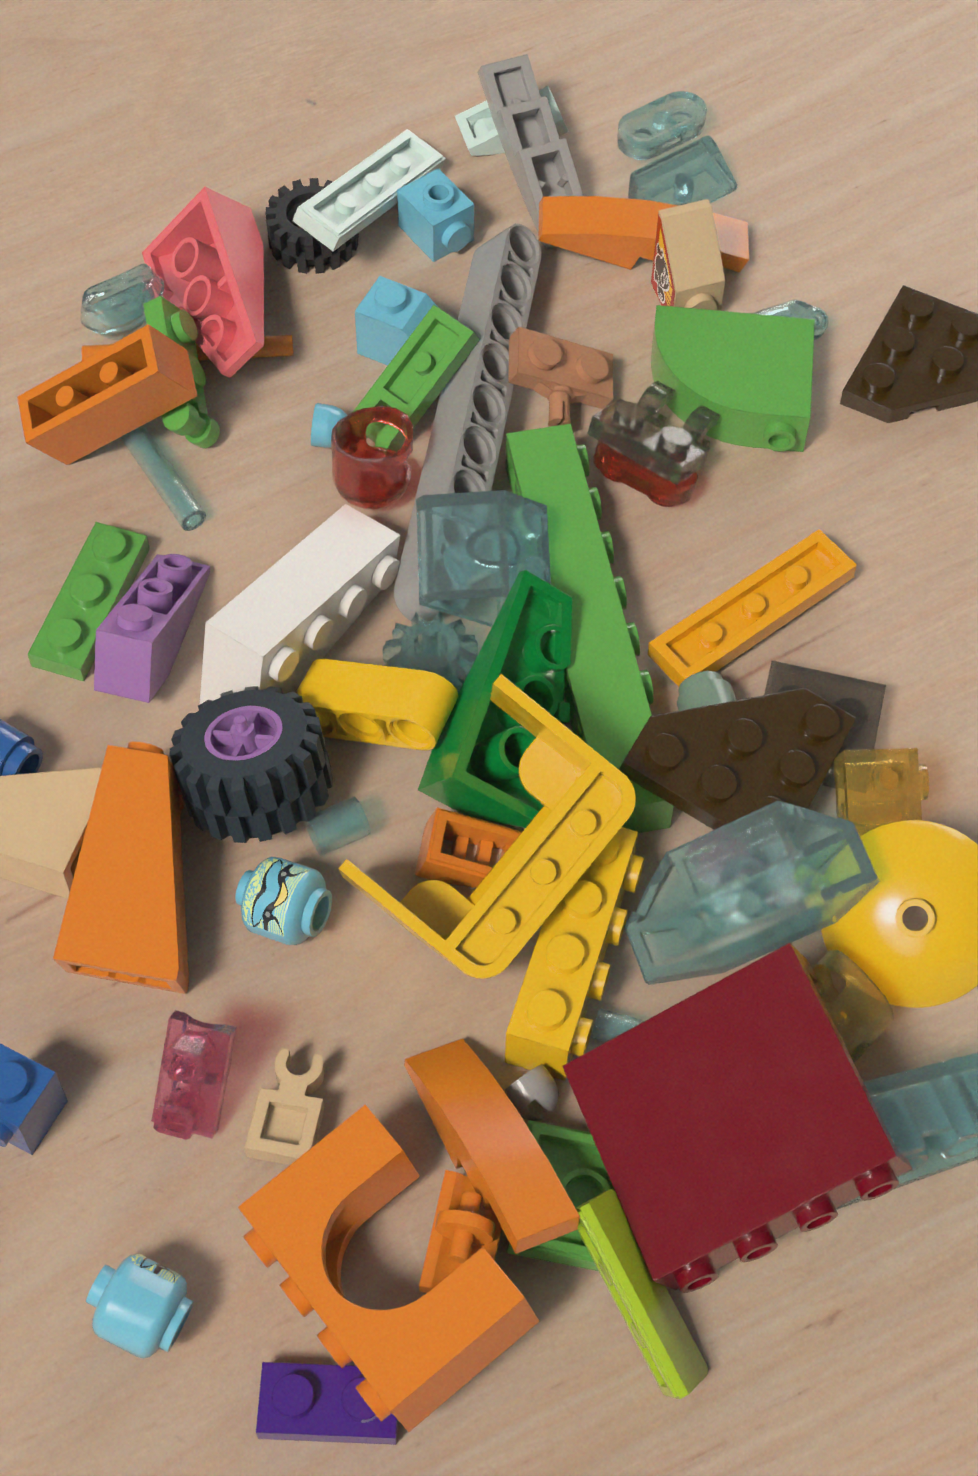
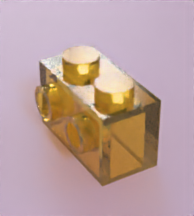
[834,748,929,855]

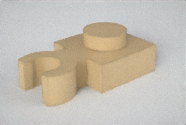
[244,1048,325,1165]

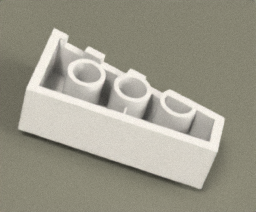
[200,504,400,704]

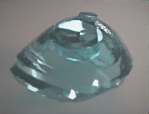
[80,264,165,340]

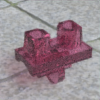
[151,1010,237,1140]

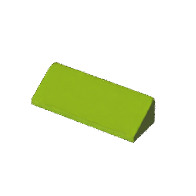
[575,1190,708,1399]

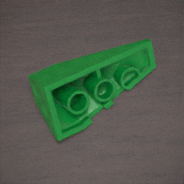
[418,570,572,828]

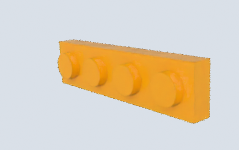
[647,529,857,687]

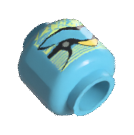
[235,857,332,945]
[86,1254,194,1359]

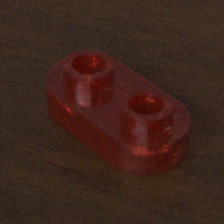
[593,431,698,507]

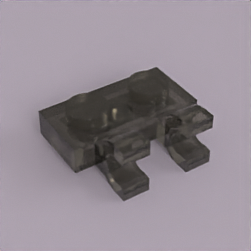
[587,380,720,485]

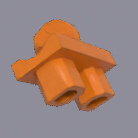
[419,1170,502,1293]

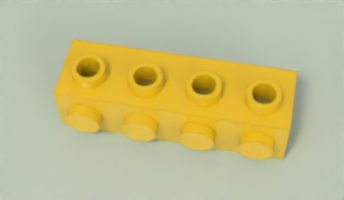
[505,827,645,1081]

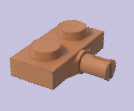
[508,327,613,427]

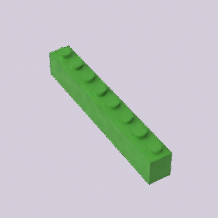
[505,424,674,833]

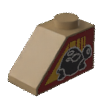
[651,199,725,311]

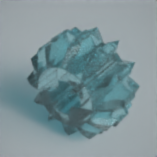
[382,610,478,693]

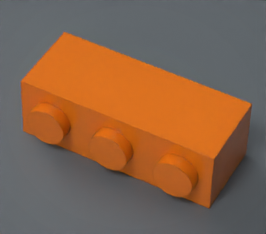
[17,324,197,465]

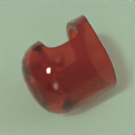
[331,406,413,510]

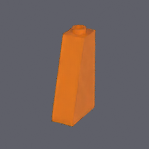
[53,741,189,994]

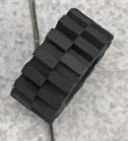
[265,178,359,274]

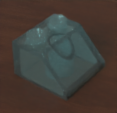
[416,490,551,627]

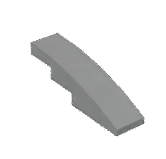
[478,54,583,250]

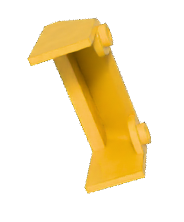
[338,674,636,979]

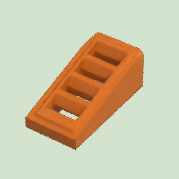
[415,807,522,888]

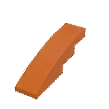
[538,196,749,272]
[404,1038,580,1254]

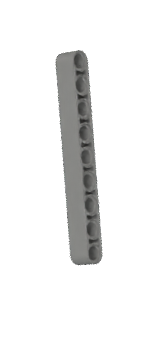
[394,223,541,623]

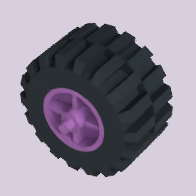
[170,686,333,843]

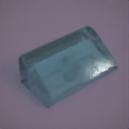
[628,135,737,205]

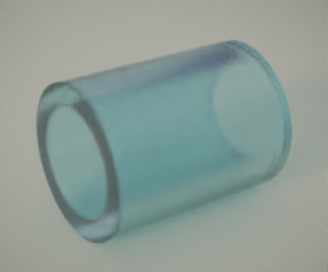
[305,796,371,856]

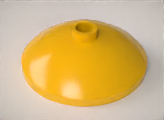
[819,820,978,1008]

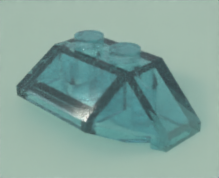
[624,801,880,985]

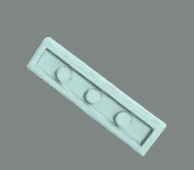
[292,130,446,251]

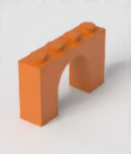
[238,1104,540,1432]

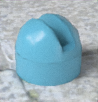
[311,403,350,448]

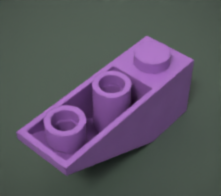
[94,554,210,703]

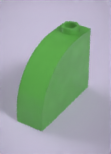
[651,305,815,452]

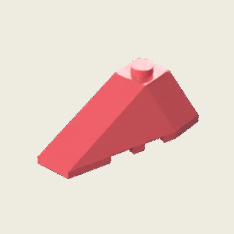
[142,187,264,378]

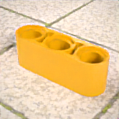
[296,659,459,750]

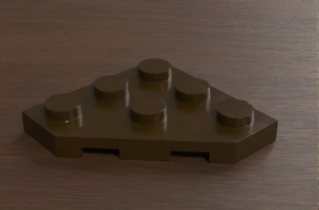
[840,285,978,423]
[619,688,856,866]

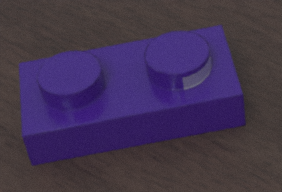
[256,1362,398,1445]

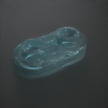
[617,91,707,160]

